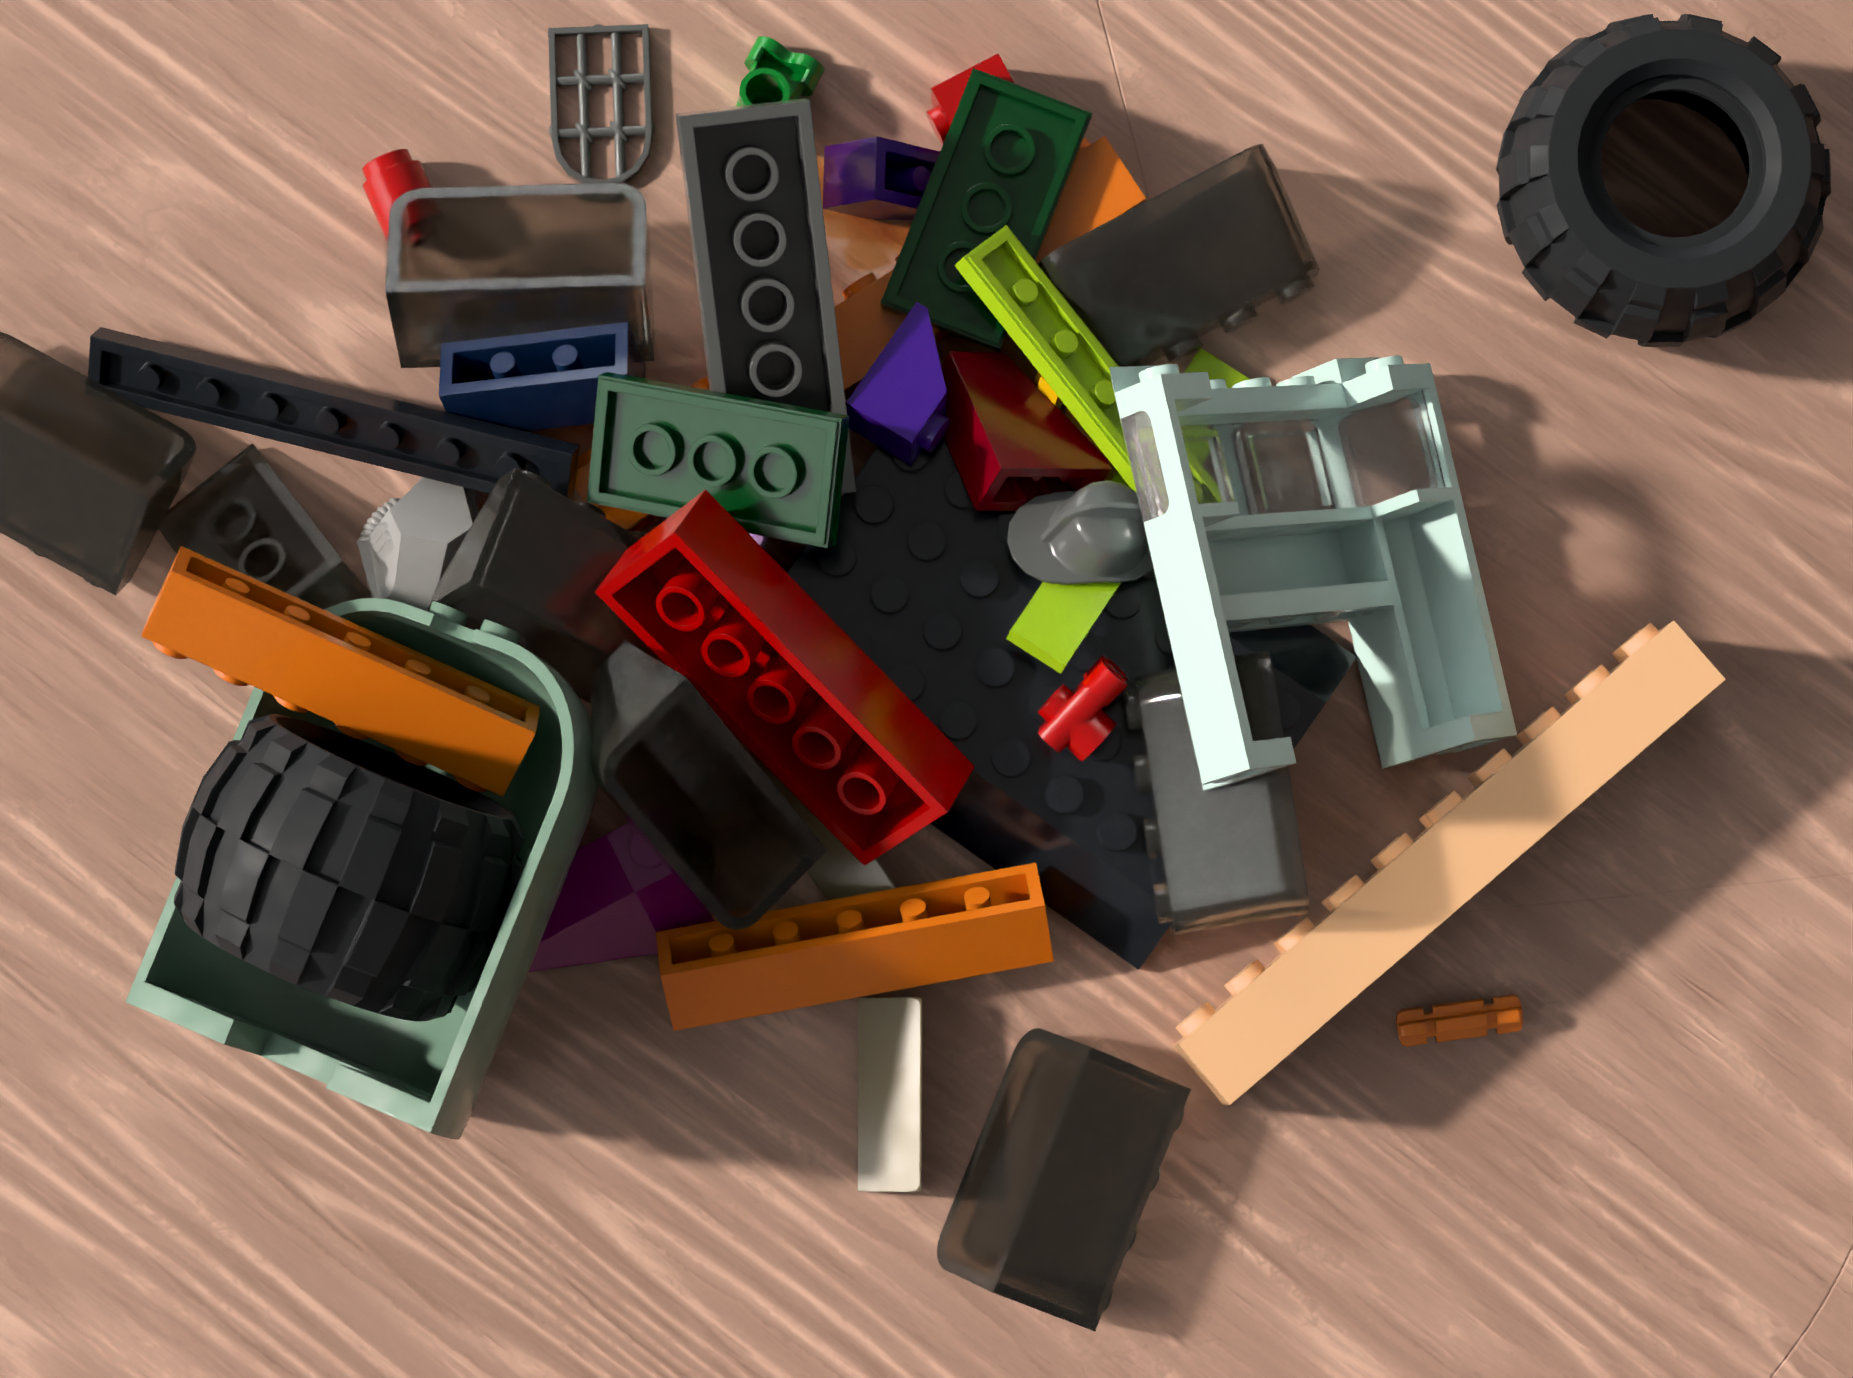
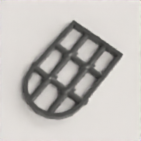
[548,24,655,189]

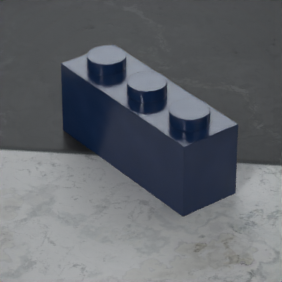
[439,322,646,431]

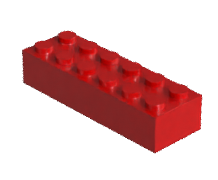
[595,489,975,866]

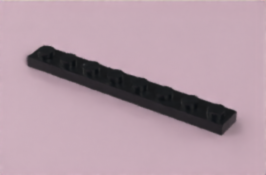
[87,327,580,512]

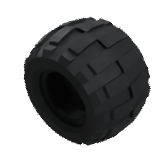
[1496,14,1831,347]
[174,714,526,1022]

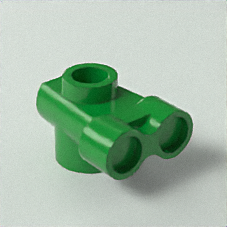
[735,36,825,107]

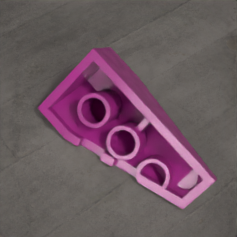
[528,805,723,973]

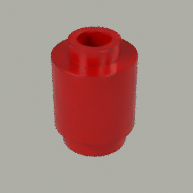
[362,149,445,248]

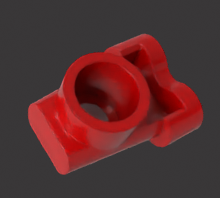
[1037,654,1129,761]

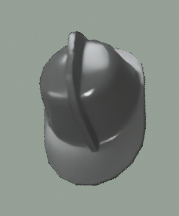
[1007,480,1154,585]

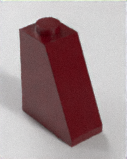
[941,351,1112,511]

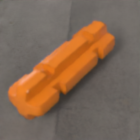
[1396,994,1523,1047]

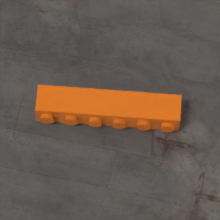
[141,546,540,797]
[655,863,1054,1031]

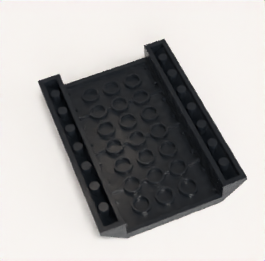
[788,438,1357,970]

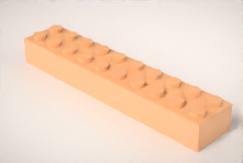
[1173,620,1726,1105]

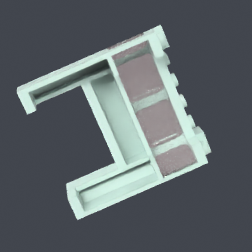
[1109,355,1517,792]

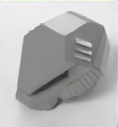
[357,477,504,614]

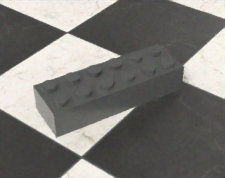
[675,98,856,494]

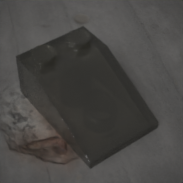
[153,443,372,610]

